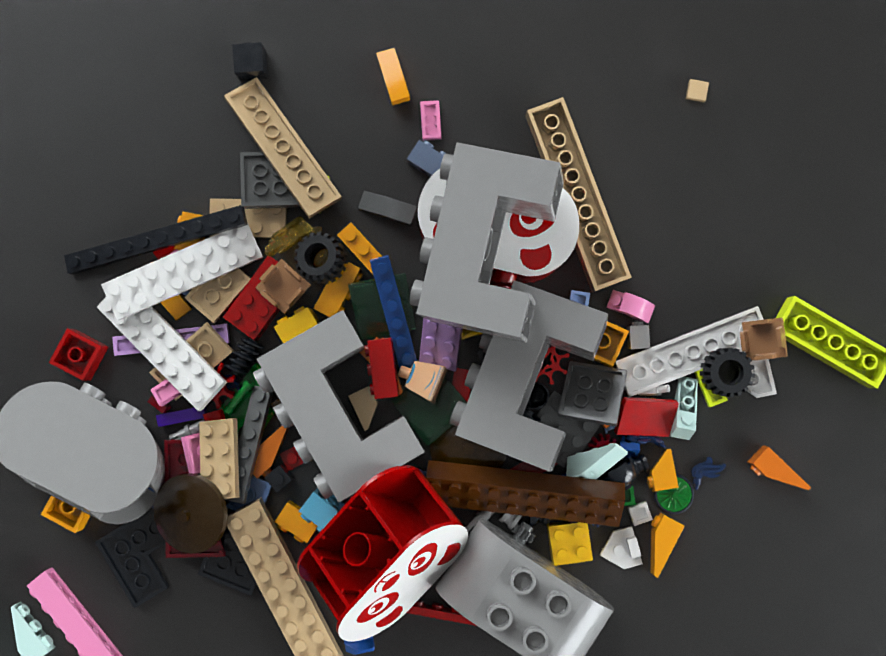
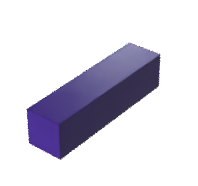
[156,407,207,427]

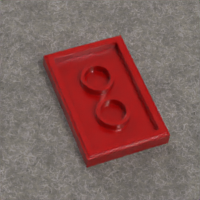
[614,397,679,437]

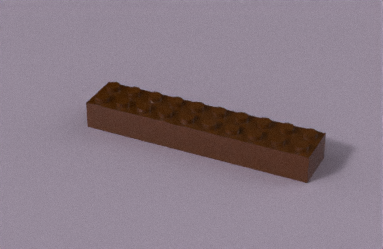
[426,460,625,527]

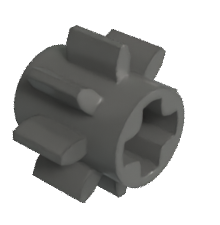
[511,521,535,545]

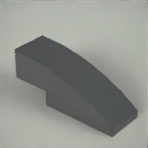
[358,191,417,226]

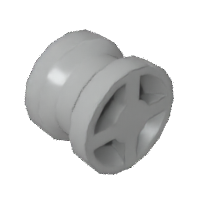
[498,513,522,530]

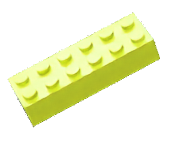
[776,296,886,389]

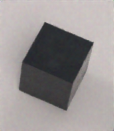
[232,42,268,81]

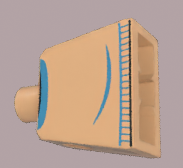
[398,361,447,404]

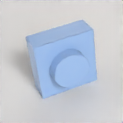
[569,290,590,306]

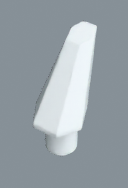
[638,384,670,396]

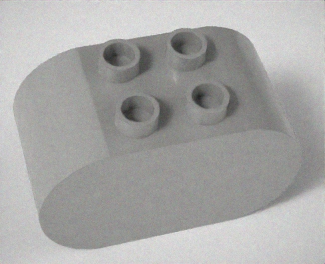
[0,382,165,524]
[435,519,614,656]

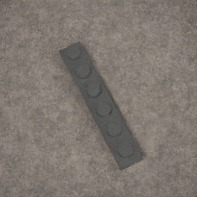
[224,386,273,504]

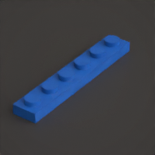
[370,255,417,369]

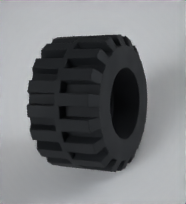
[294,232,348,284]
[700,348,755,397]

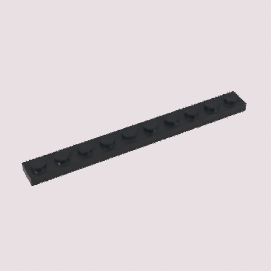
[64,205,248,275]

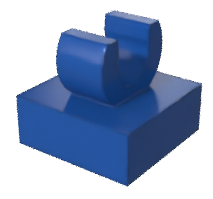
[619,436,640,457]

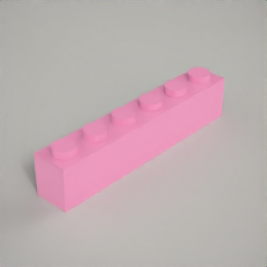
[27,567,123,656]

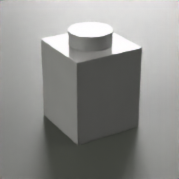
[626,322,650,349]

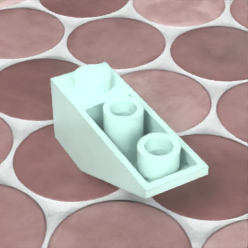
[670,377,698,440]
[566,443,628,480]
[11,601,55,656]

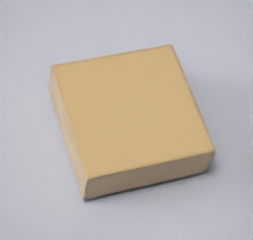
[686,79,709,103]

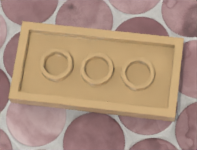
[209,199,287,238]
[149,322,233,401]
[199,418,240,499]

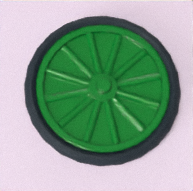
[654,474,694,515]

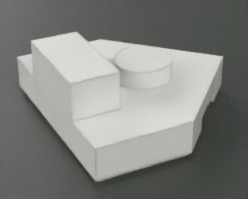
[747,359,777,398]
[599,526,643,569]

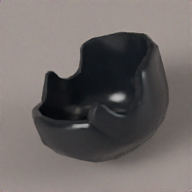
[526,381,550,410]

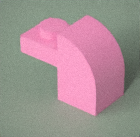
[606,290,655,323]

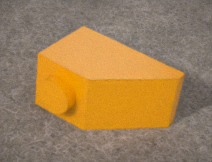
[647,449,679,492]

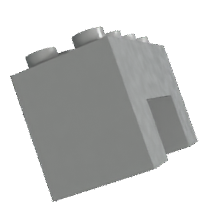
[410,142,564,343]
[450,280,608,471]
[253,310,424,502]

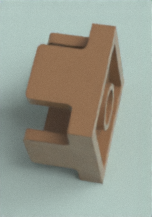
[255,259,311,314]
[740,318,788,360]

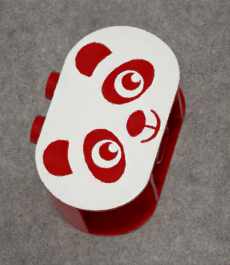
[418,169,579,289]
[297,465,468,641]

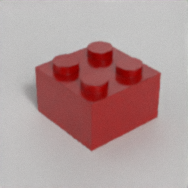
[49,328,109,381]

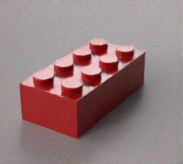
[223,255,280,341]

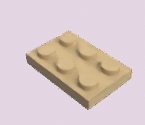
[185,268,251,323]

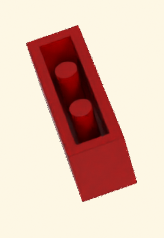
[365,338,400,399]

